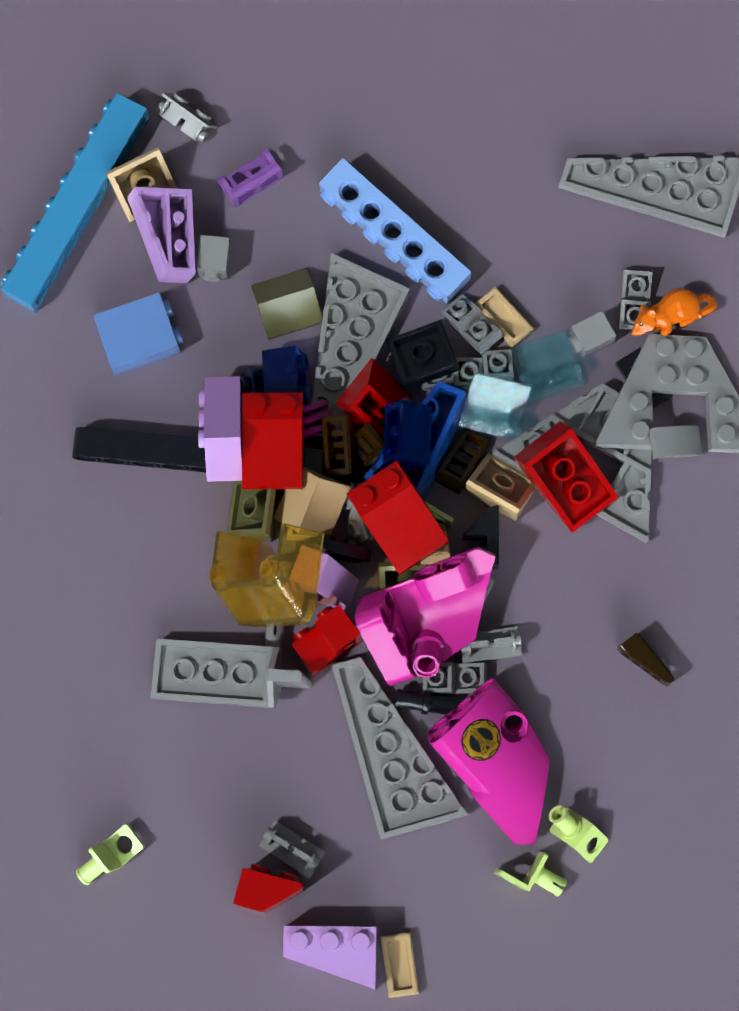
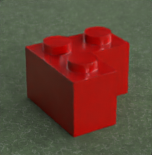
[291,605,362,677]

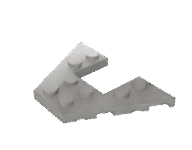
[593,334,739,453]
[492,383,654,543]

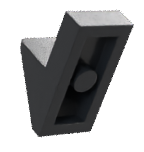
[462,506,499,569]

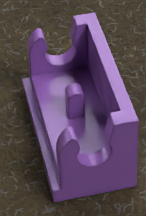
[217,148,283,208]

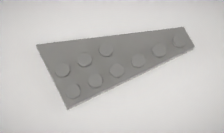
[558,156,739,238]
[308,253,410,442]
[332,657,468,840]

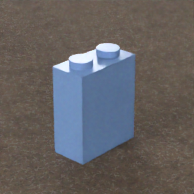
[93,292,183,376]

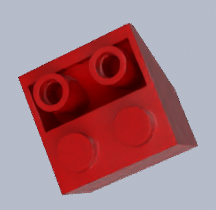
[335,358,413,444]
[233,864,305,913]

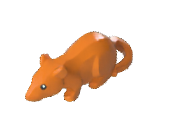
[631,288,718,336]

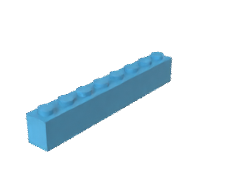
[1,93,150,313]

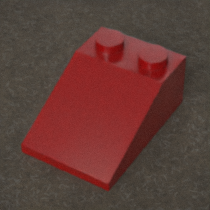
[242,393,305,489]
[513,421,619,533]
[346,461,450,575]

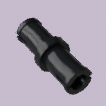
[394,689,457,715]

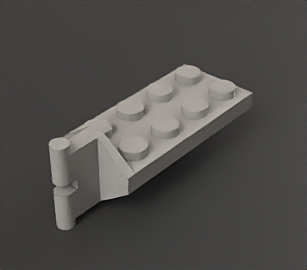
[150,638,312,708]

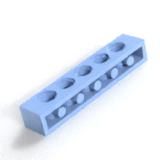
[319,158,471,304]

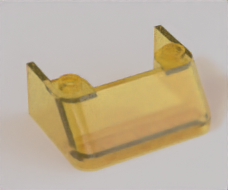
[209,523,324,628]

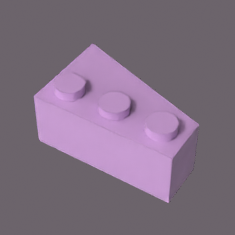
[127,187,196,283]
[198,376,242,482]
[288,543,359,613]
[283,926,376,990]

